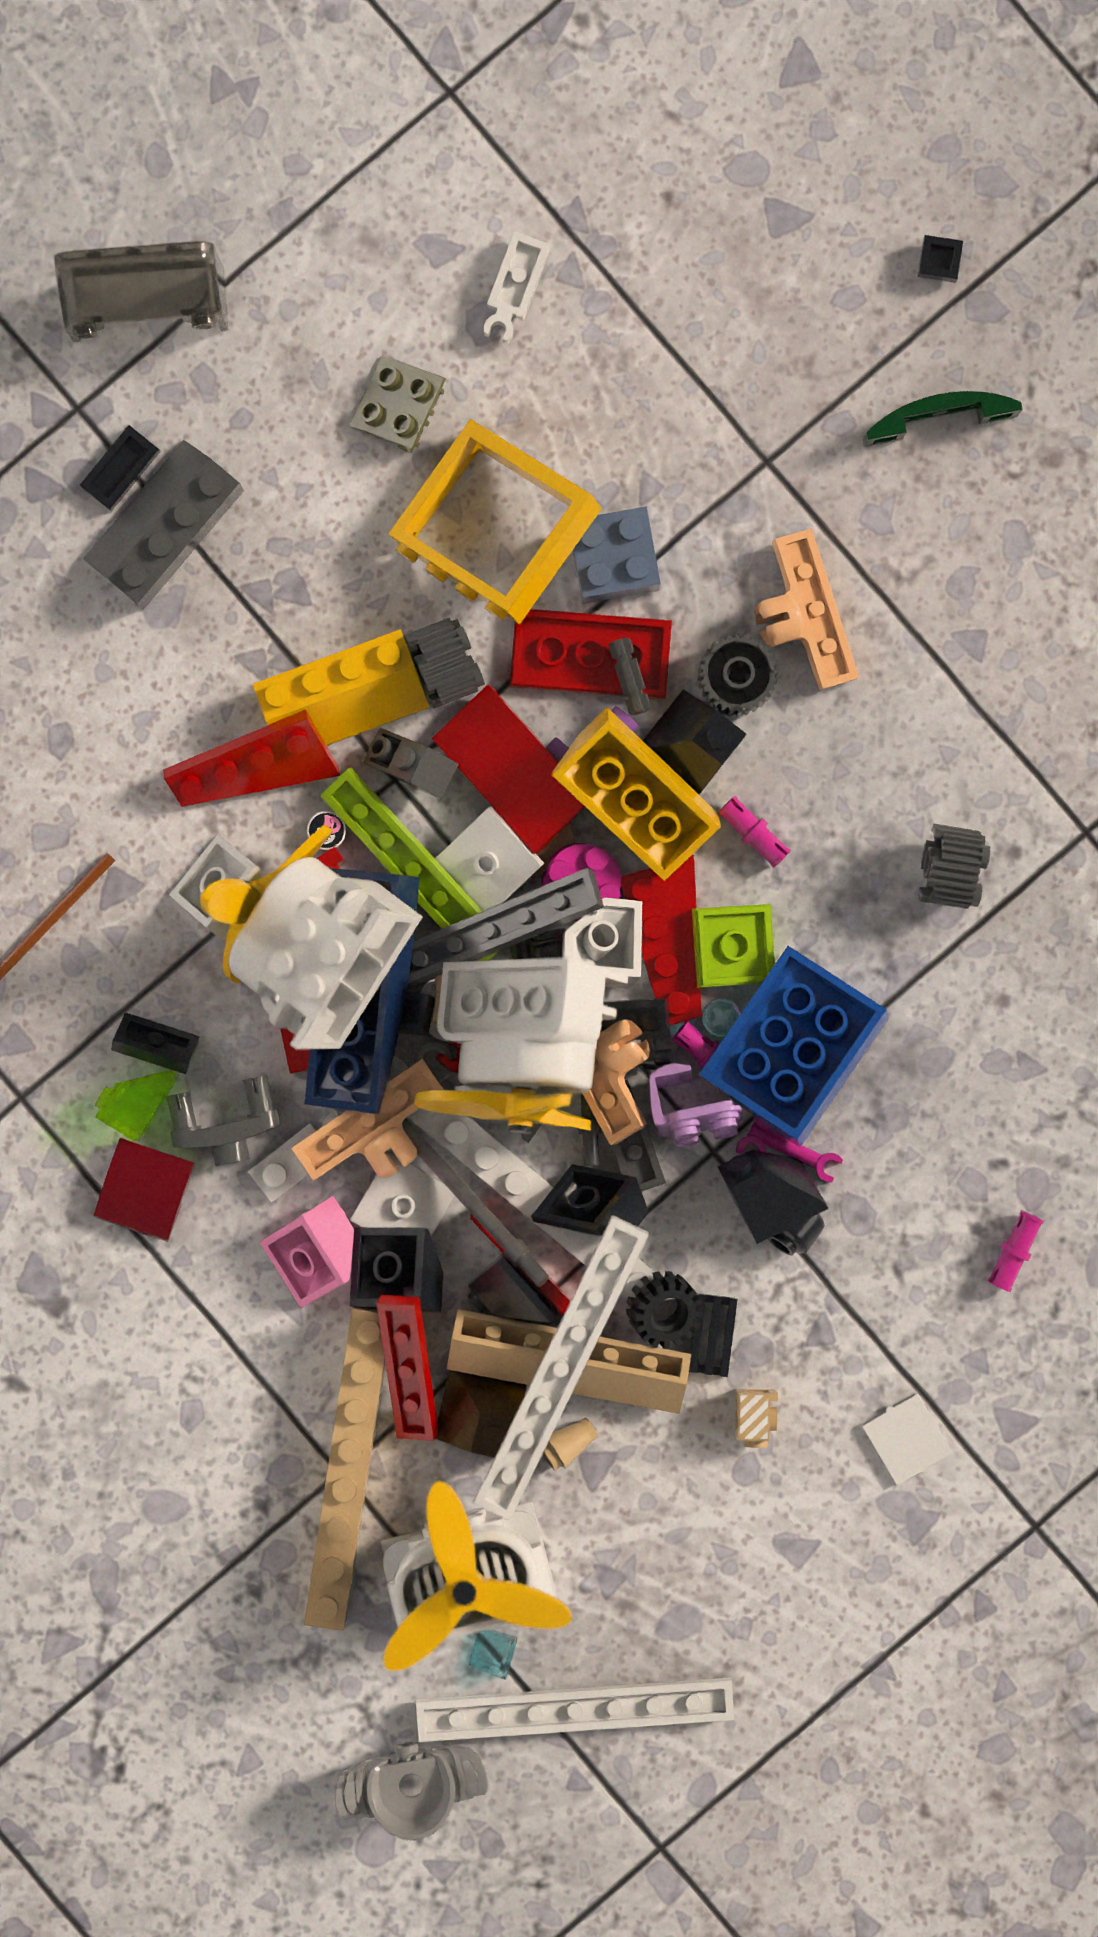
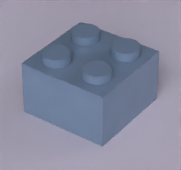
[573,506,661,604]

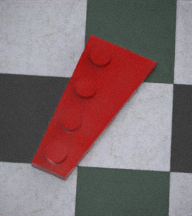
[163,710,340,807]
[621,855,702,1026]

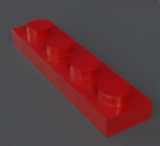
[376,1295,439,1441]

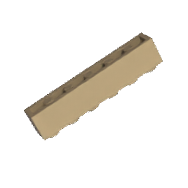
[446,1309,691,1414]

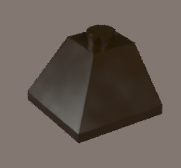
[435,1370,527,1458]

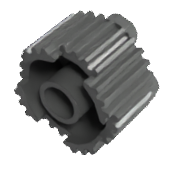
[405,618,485,709]
[697,634,778,717]
[918,823,990,909]

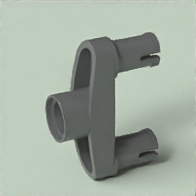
[166,1075,281,1166]

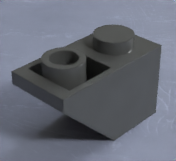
[363,728,459,799]

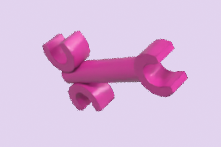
[736,1116,843,1182]

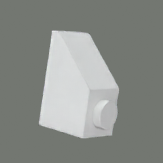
[562,898,642,989]

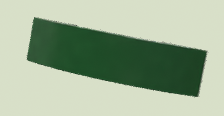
[863,391,1023,447]

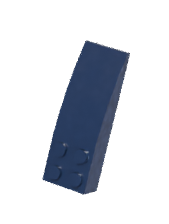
[304,868,420,1114]

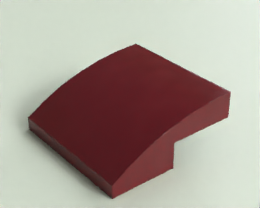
[93,1138,195,1242]

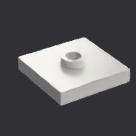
[435,806,545,911]
[350,1152,455,1236]

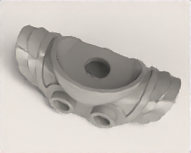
[334,1742,488,1840]

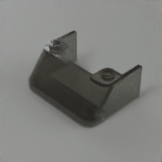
[54,241,229,342]

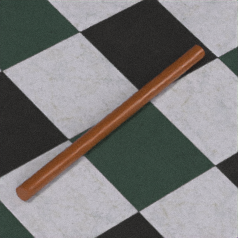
[0,853,116,980]

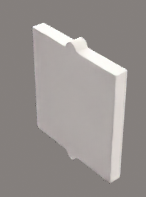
[862,1393,953,1486]

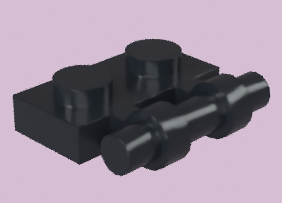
[600,998,673,1070]

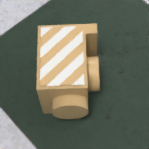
[736,1389,778,1448]

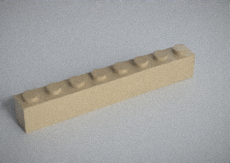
[304,1307,385,1631]

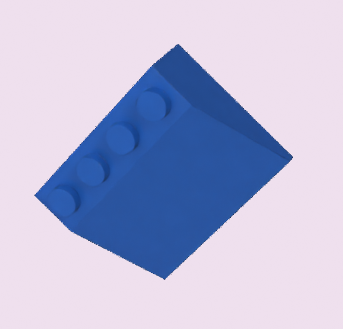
[699,946,889,1148]

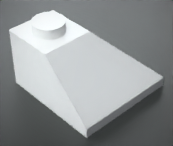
[169,834,261,942]

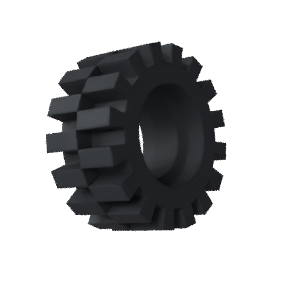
[626,1271,703,1349]

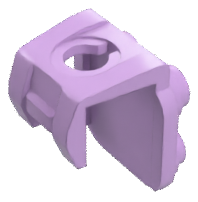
[649,1063,743,1147]

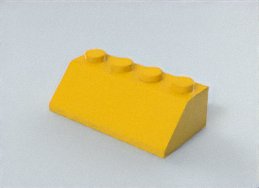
[252,629,430,746]
[552,707,721,881]

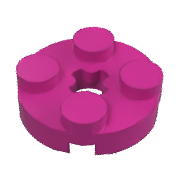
[541,843,621,921]

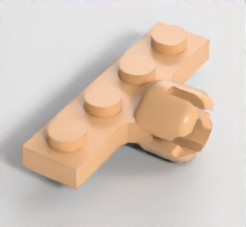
[755,528,859,691]
[582,1020,650,1145]
[291,1059,444,1181]

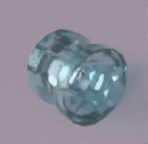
[701,998,741,1038]

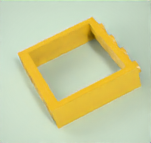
[388,419,602,625]

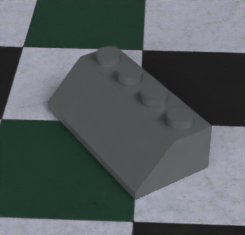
[83,440,244,610]

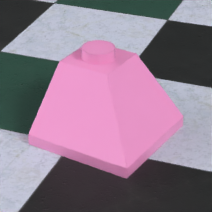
[260,1196,354,1308]

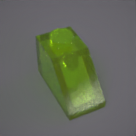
[95,1070,180,1142]

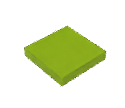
[692,904,775,988]

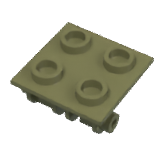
[349,355,446,453]

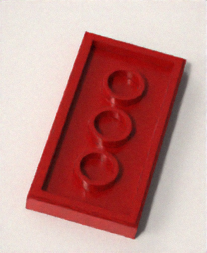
[510,609,672,700]
[432,684,586,854]

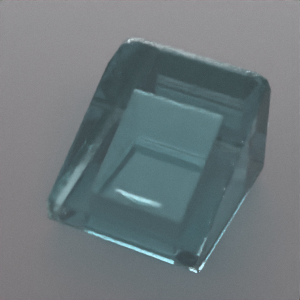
[468,1629,517,1680]

